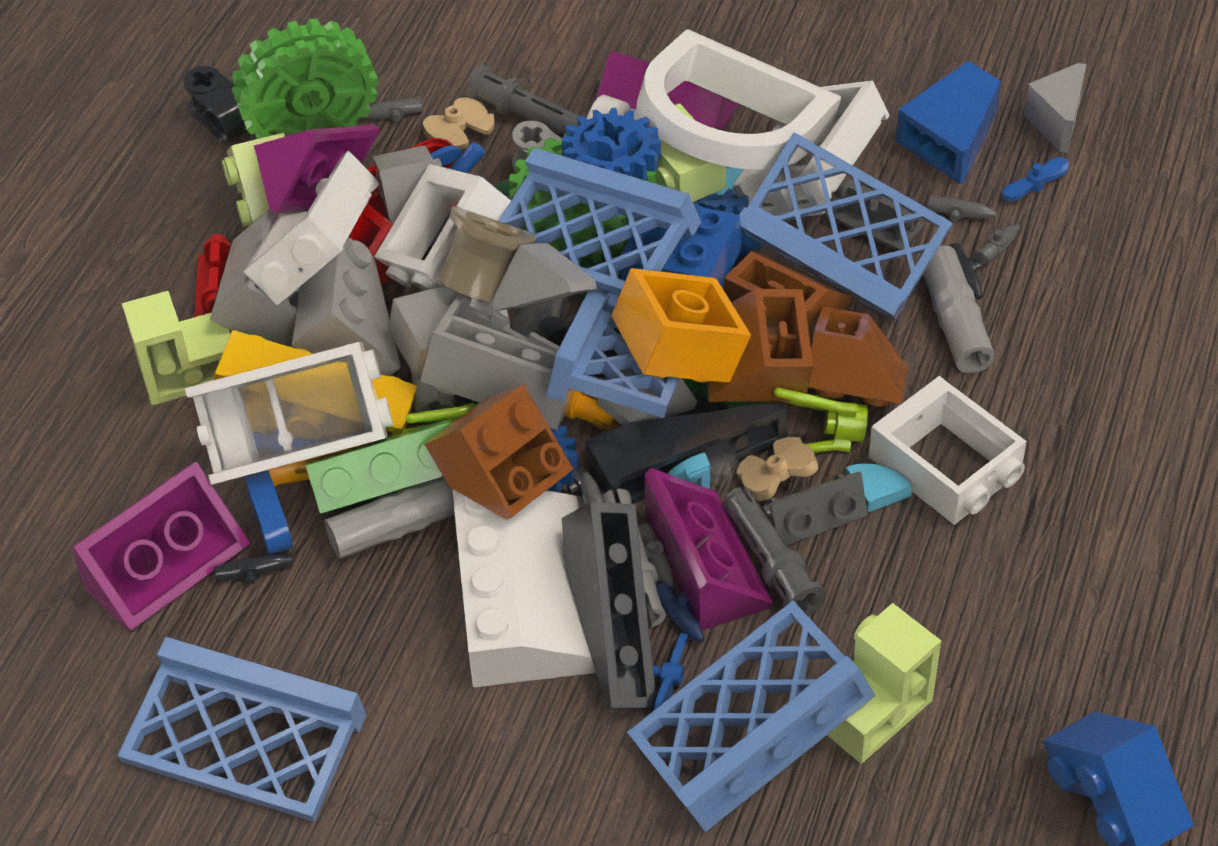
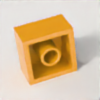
[611,268,751,382]

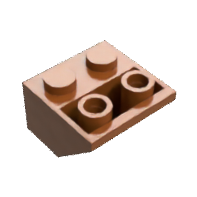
[724,251,852,345]
[707,289,813,402]
[808,306,908,407]
[424,383,573,520]

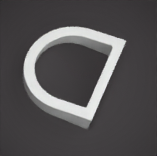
[637,29,842,170]

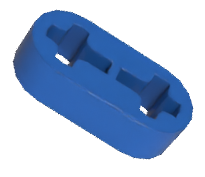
[244,470,293,554]

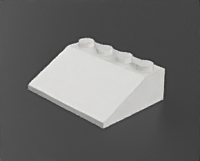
[452,489,596,687]

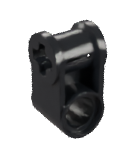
[184,66,246,143]

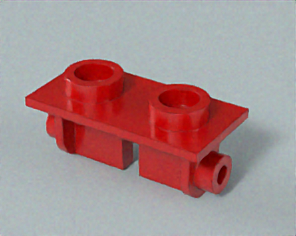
[194,234,231,317]

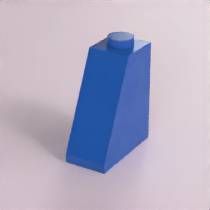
[896,61,1001,184]

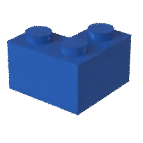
[1042,712,1194,846]

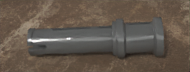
[466,64,580,136]
[722,487,826,616]

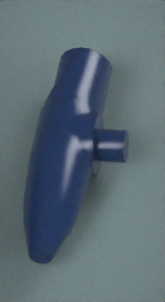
[656,582,705,643]

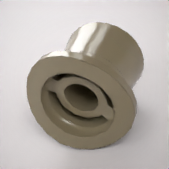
[437,206,537,302]

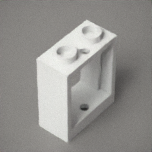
[374,164,511,291]
[869,376,1027,525]

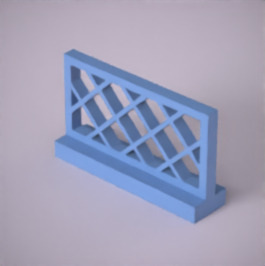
[739,132,953,322]
[498,148,702,295]
[546,270,680,418]
[627,601,875,832]
[117,637,367,822]

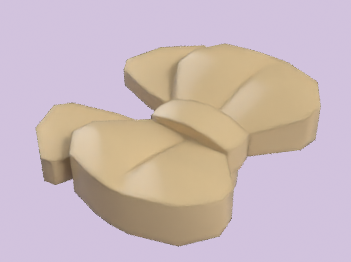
[423,97,495,150]
[736,437,818,501]

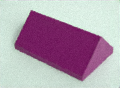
[596,51,739,130]
[254,124,380,214]
[71,461,251,631]
[644,468,773,631]

